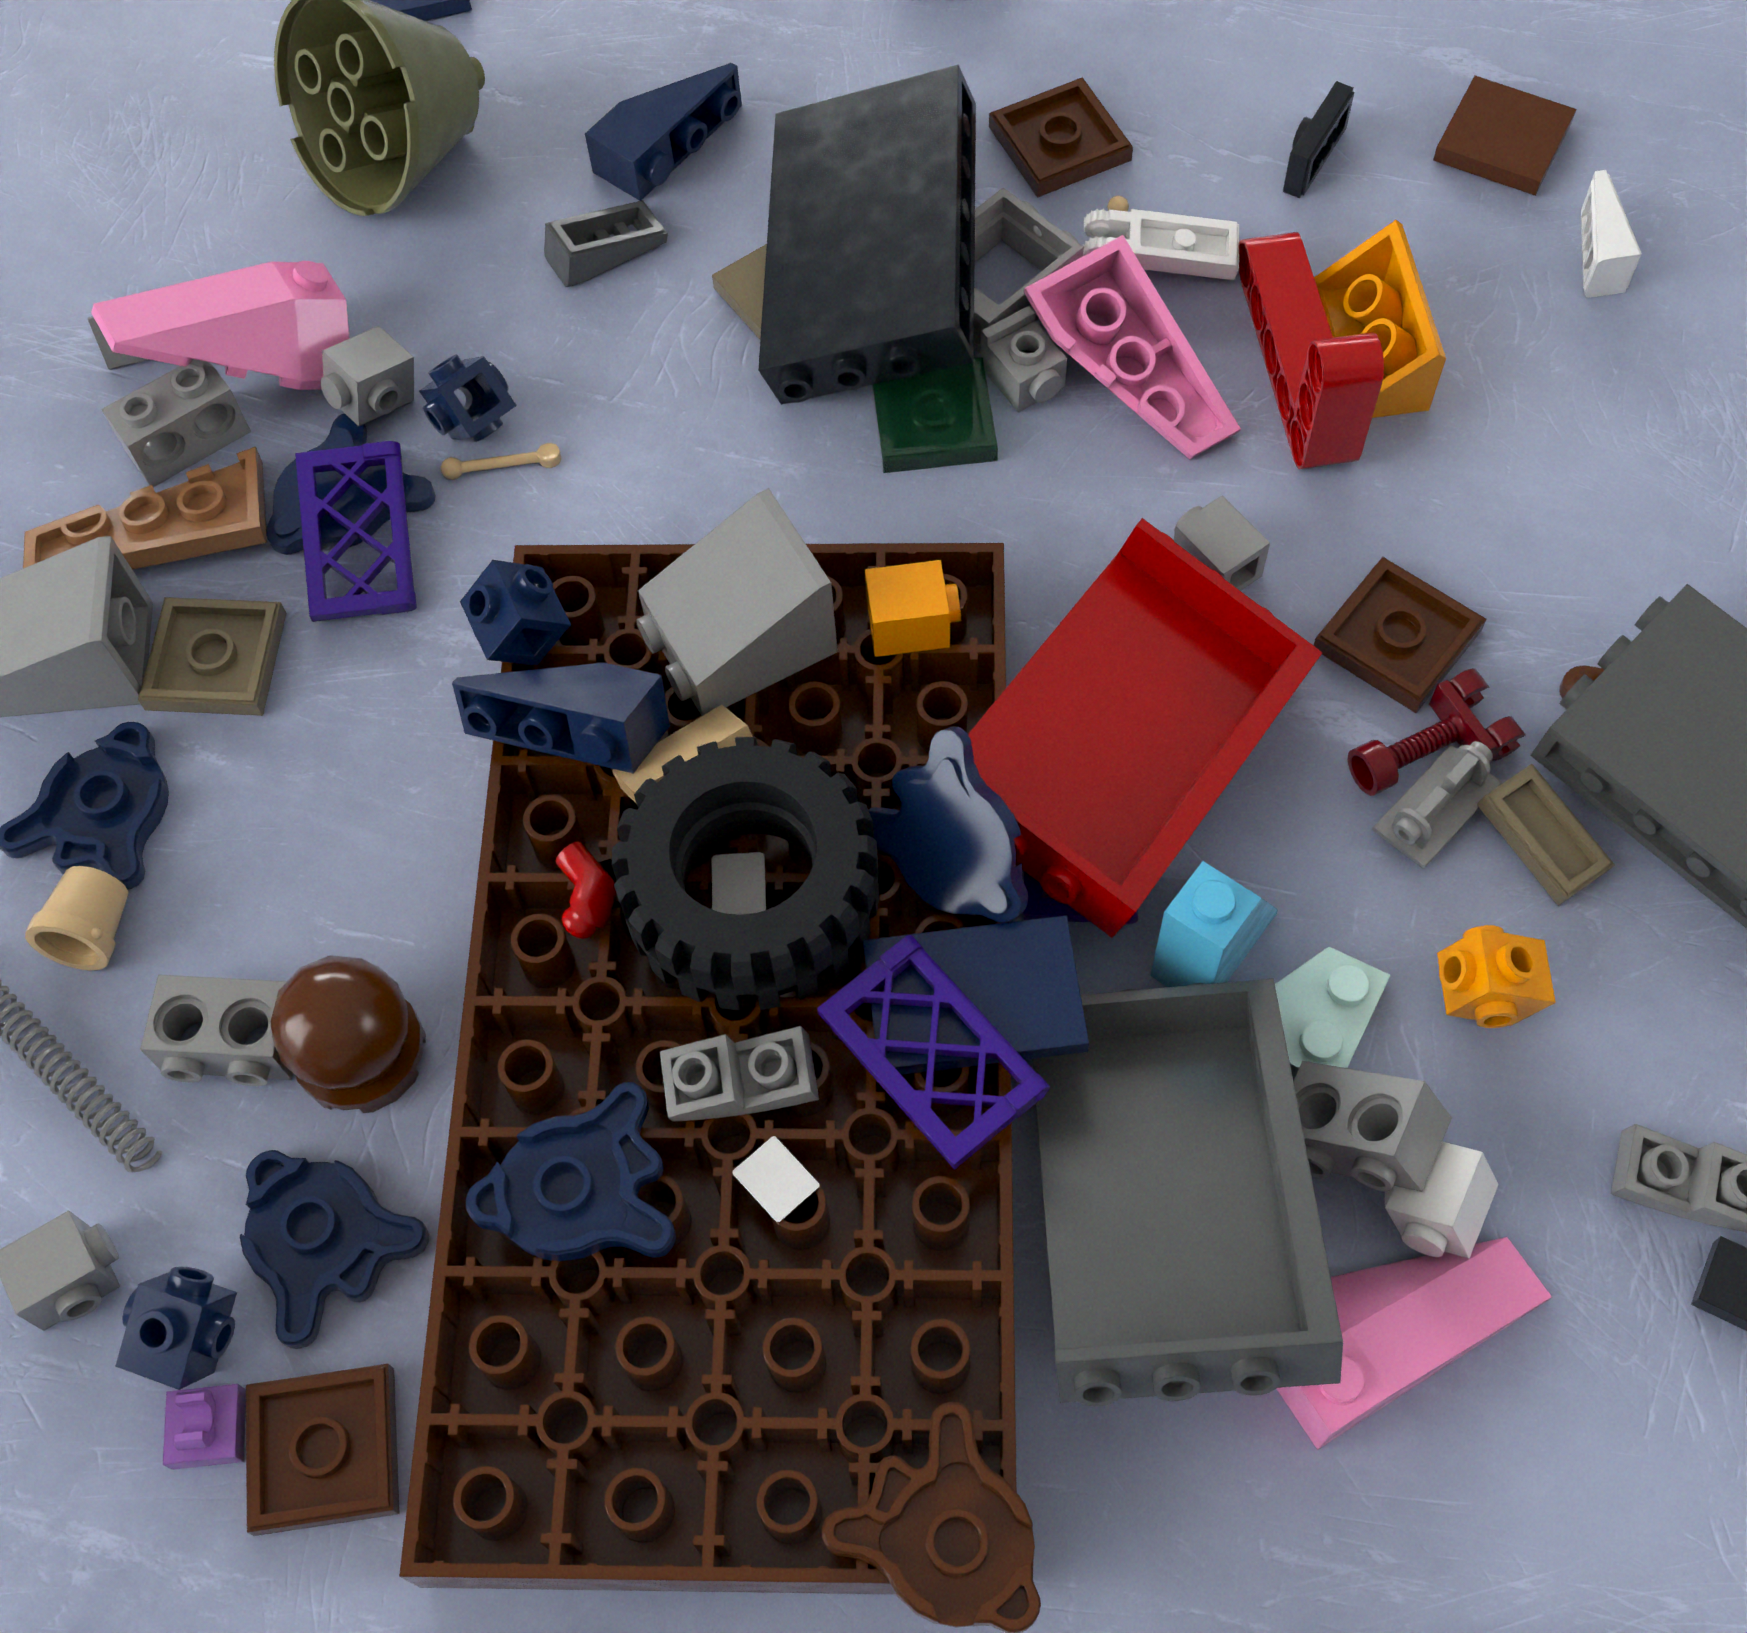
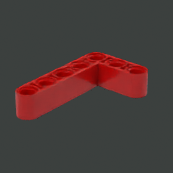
[1239,232,1384,469]

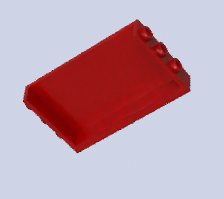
[968,518,1323,938]

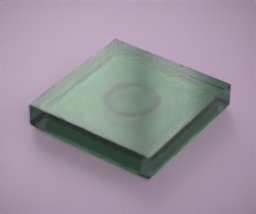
[871,357,998,473]

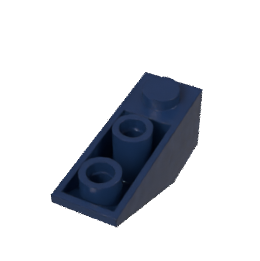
[585,63,742,201]
[452,663,670,774]

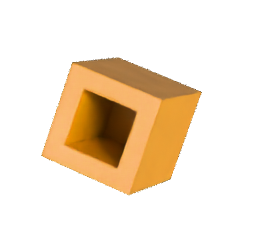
[865,560,961,657]

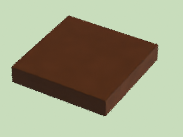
[1433,75,1577,196]
[989,77,1133,198]
[1313,557,1487,713]
[246,1364,400,1536]

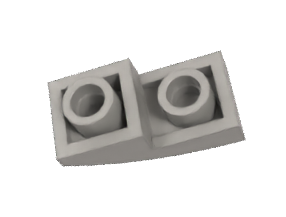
[660,1026,819,1121]
[1611,1124,1747,1232]

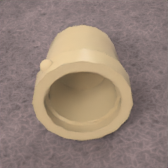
[25,866,129,971]

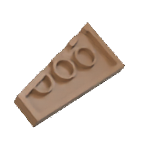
[23,446,267,570]

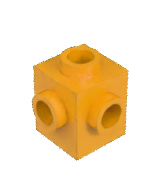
[1437,925,1556,1028]

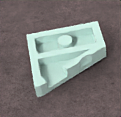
[1275,947,1391,1077]

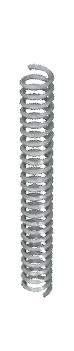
[0,979,162,1172]

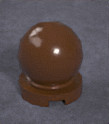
[270,955,426,1113]

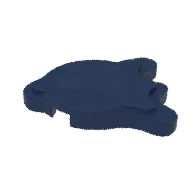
[266,413,436,555]
[0,722,169,890]
[868,726,1029,922]
[466,1082,676,1261]
[240,1150,429,1349]

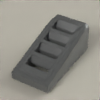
[544,200,668,287]

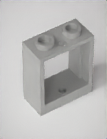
[974,188,1084,354]

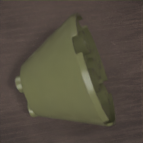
[274,0,485,216]

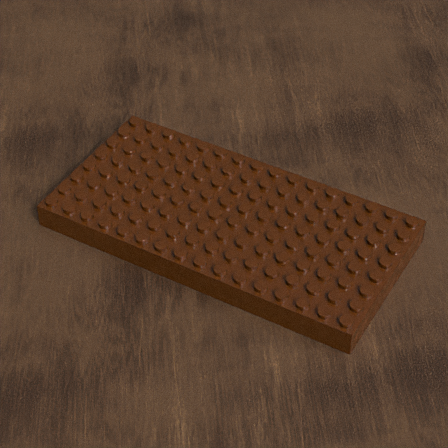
[399,543,1017,1595]

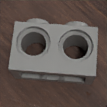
[101,359,251,487]
[140,975,293,1086]
[1293,1061,1452,1192]

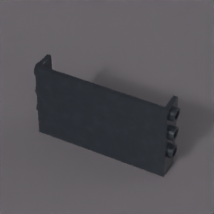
[758,64,976,405]

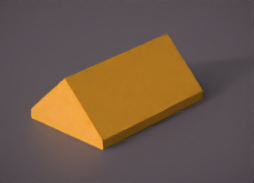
[1314,220,1446,418]

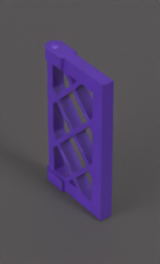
[295,441,417,622]
[817,935,1050,1170]

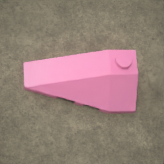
[1024,235,1241,459]
[91,261,350,390]
[1276,1237,1552,1450]

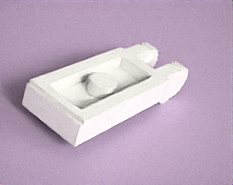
[1083,209,1239,280]

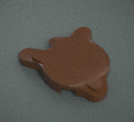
[822,1402,1041,1633]

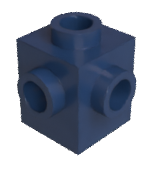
[419,354,517,442]
[460,560,571,666]
[115,1267,237,1390]

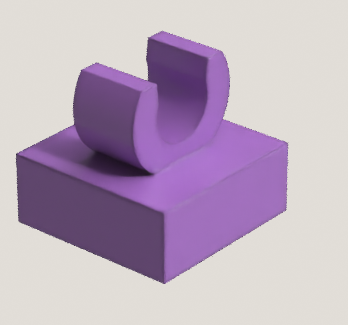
[163,1384,246,1470]

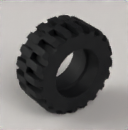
[612,737,879,1011]

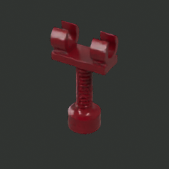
[1347,668,1526,796]

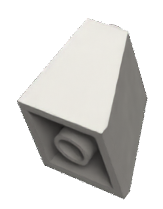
[636,488,838,716]
[0,536,153,717]

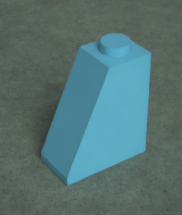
[1150,861,1278,987]

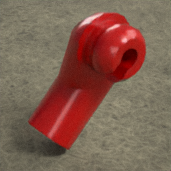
[556,842,617,939]

